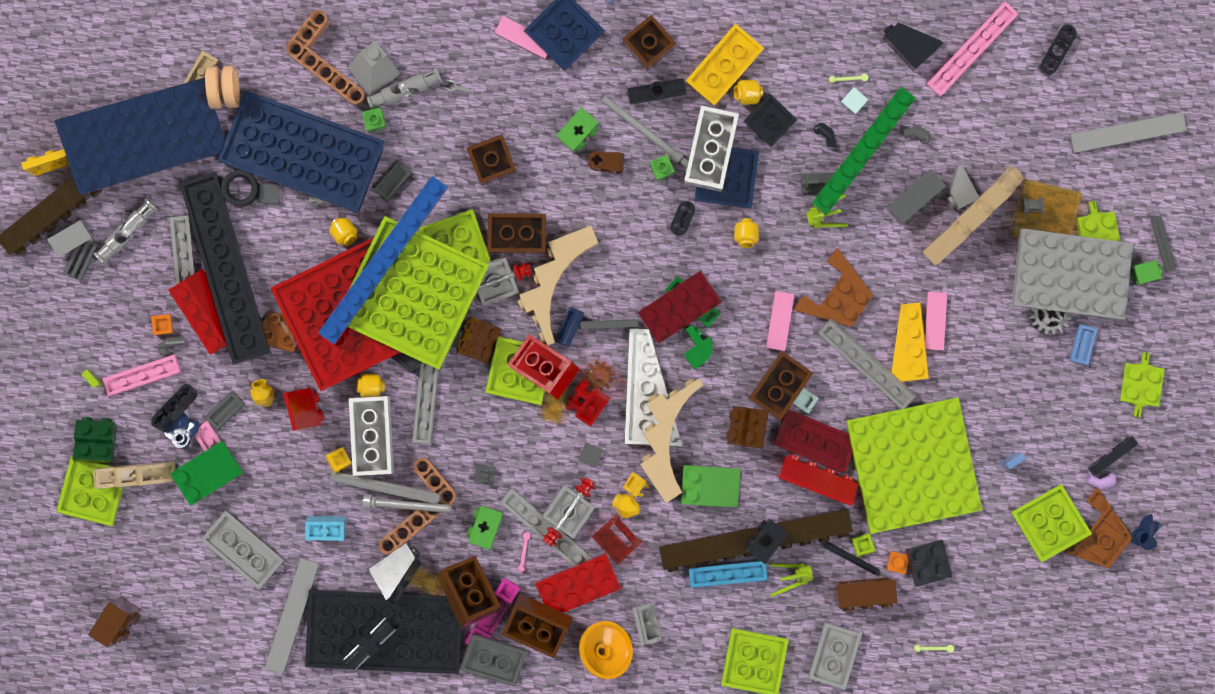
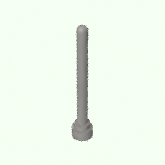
[363,494,452,513]

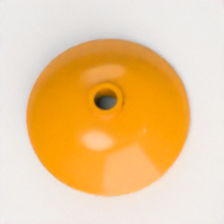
[579,621,633,680]

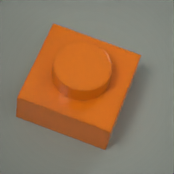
[151,314,174,336]
[886,551,908,574]

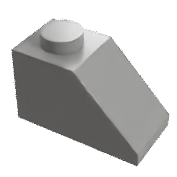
[947,165,979,211]

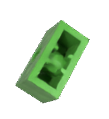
[556,107,599,153]
[466,505,504,550]

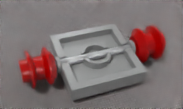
[477,256,532,306]
[541,477,596,547]

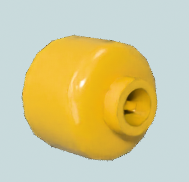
[734,80,763,105]
[329,218,358,246]
[734,218,759,248]
[356,373,385,398]

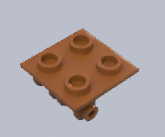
[263,310,298,353]

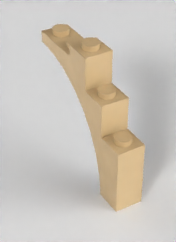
[923,164,1024,266]
[518,226,598,346]
[640,378,703,503]

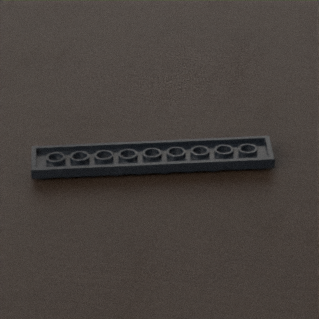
[180,172,271,365]

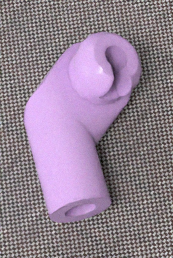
[1086,473,1116,490]

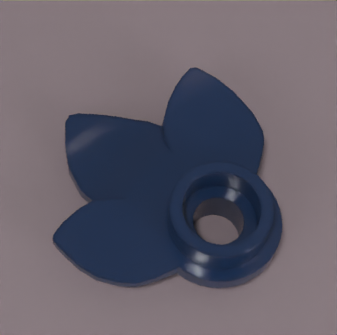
[163,412,199,449]
[1132,514,1162,550]

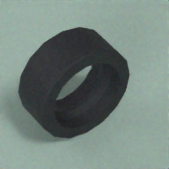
[221,170,259,207]

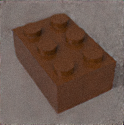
[487,213,546,254]
[747,351,813,421]
[437,555,501,628]
[833,577,898,611]
[502,593,573,659]
[88,597,142,648]

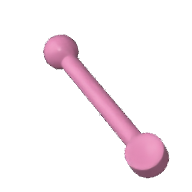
[518,532,531,572]

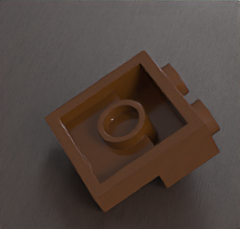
[456,316,501,364]
[726,406,769,449]

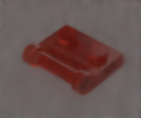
[592,513,643,565]

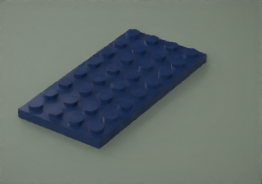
[54,77,226,196]
[218,90,386,214]

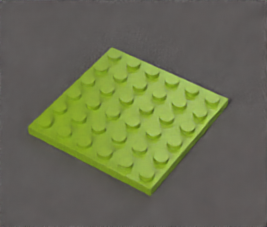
[348,216,490,370]
[846,397,982,534]

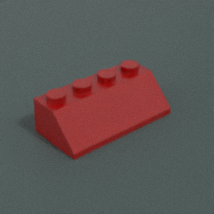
[168,268,227,355]
[777,454,858,506]

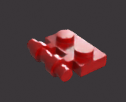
[565,380,610,427]

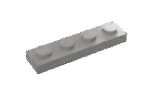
[169,215,196,285]

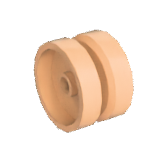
[205,65,240,109]

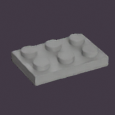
[808,622,862,690]

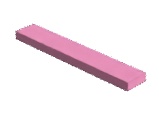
[926,2,1018,97]

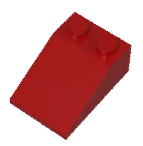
[507,334,580,400]
[283,388,325,431]

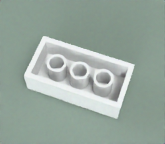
[684,106,739,192]
[349,396,394,476]

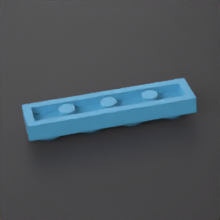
[689,561,767,588]

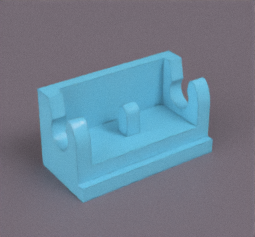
[305,516,346,541]

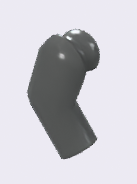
[902,126,931,144]
[157,336,184,355]

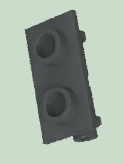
[801,173,834,193]

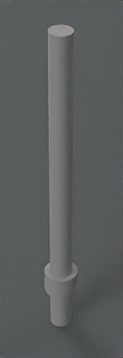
[601,95,689,169]

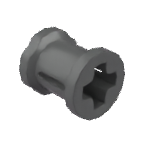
[1022,197,1044,215]

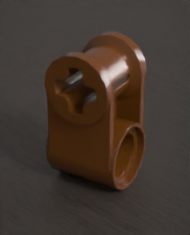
[588,151,625,174]

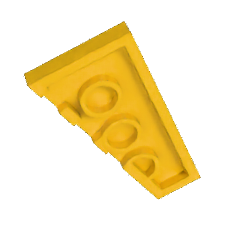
[892,302,929,382]

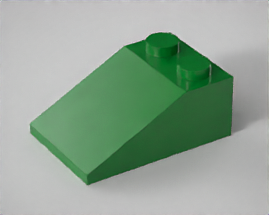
[170,440,244,506]

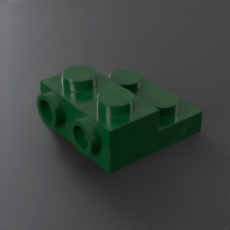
[72,417,117,463]

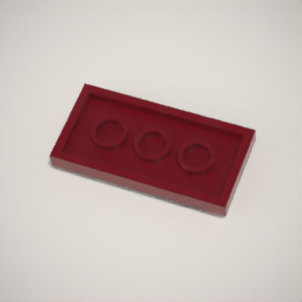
[637,270,723,344]
[773,409,853,473]

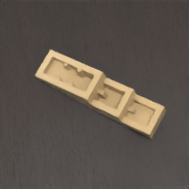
[93,462,175,489]

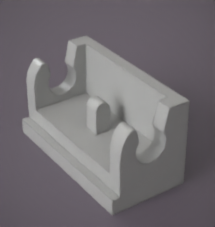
[47,219,92,258]
[632,602,662,646]

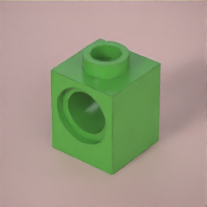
[362,108,387,133]
[649,154,675,182]
[1131,260,1163,285]

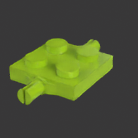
[1076,201,1121,242]
[1120,352,1165,418]

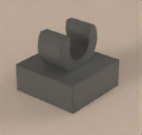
[474,464,496,486]

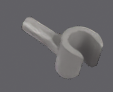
[442,79,470,94]

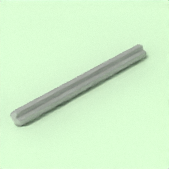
[330,471,441,504]

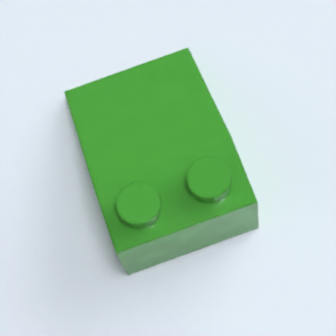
[681,465,741,507]

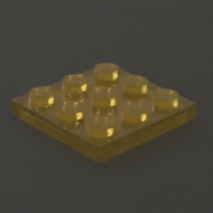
[1012,179,1082,237]

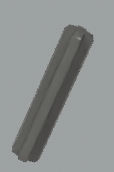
[1150,216,1176,272]

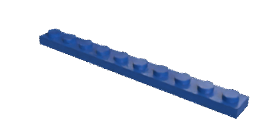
[318,176,448,345]

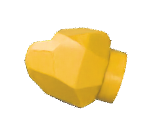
[250,379,274,407]
[612,493,640,519]

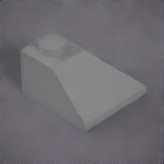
[347,41,401,96]

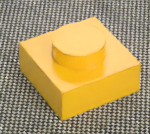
[325,447,352,474]

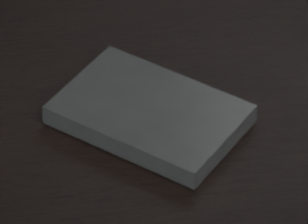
[460,633,527,687]

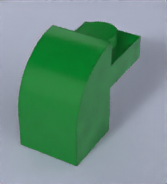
[683,325,713,370]

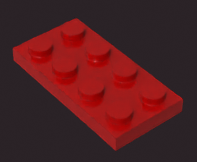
[535,553,621,613]

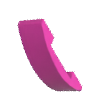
[465,577,521,644]

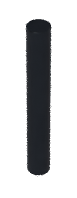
[823,541,878,574]

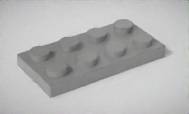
[201,510,285,590]

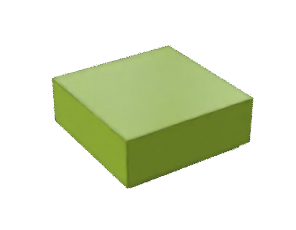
[82,369,104,388]
[851,533,876,557]

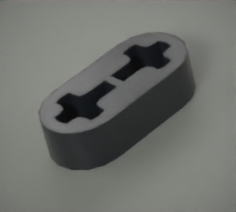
[670,201,695,236]

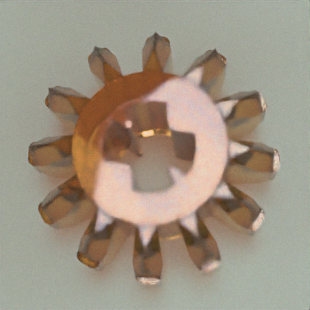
[583,360,615,392]

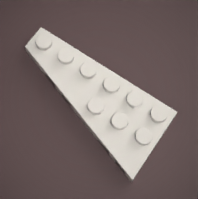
[625,329,682,446]

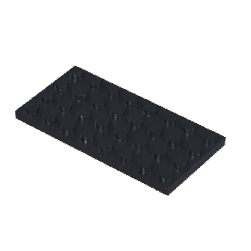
[305,589,462,674]

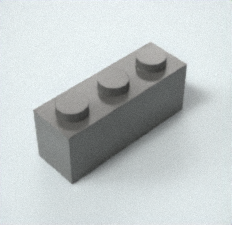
[886,169,946,225]

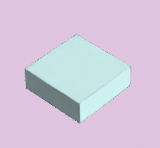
[841,87,868,114]
[793,388,819,414]

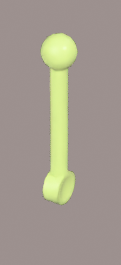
[829,74,868,83]
[914,644,954,653]

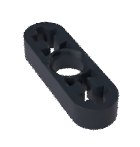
[1039,25,1077,76]
[151,384,198,431]
[1088,435,1138,476]

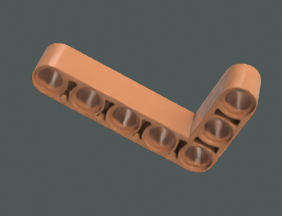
[286,10,366,106]
[379,458,457,555]

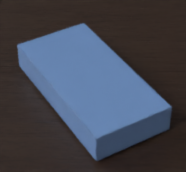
[1069,324,1098,366]
[1000,452,1026,469]

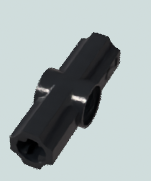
[627,78,687,105]
[343,618,397,671]

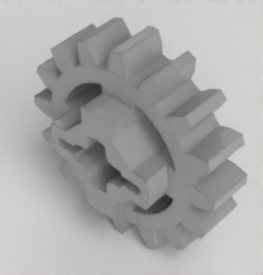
[1029,308,1071,335]

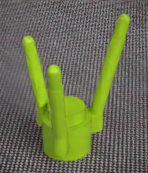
[806,194,848,229]
[770,563,813,597]

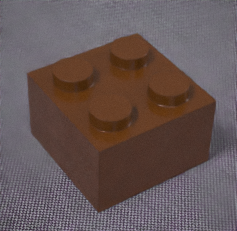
[622,14,676,72]
[467,134,517,186]

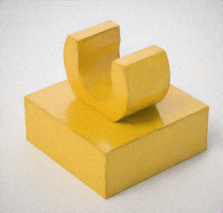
[623,472,649,497]

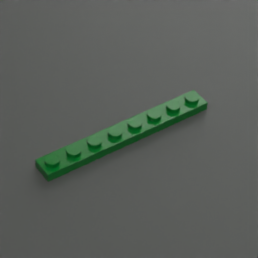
[811,86,916,216]

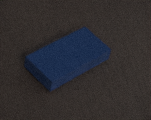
[555,307,584,348]

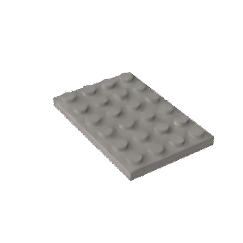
[1012,229,1133,320]

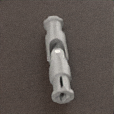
[366,67,443,110]
[93,198,159,265]

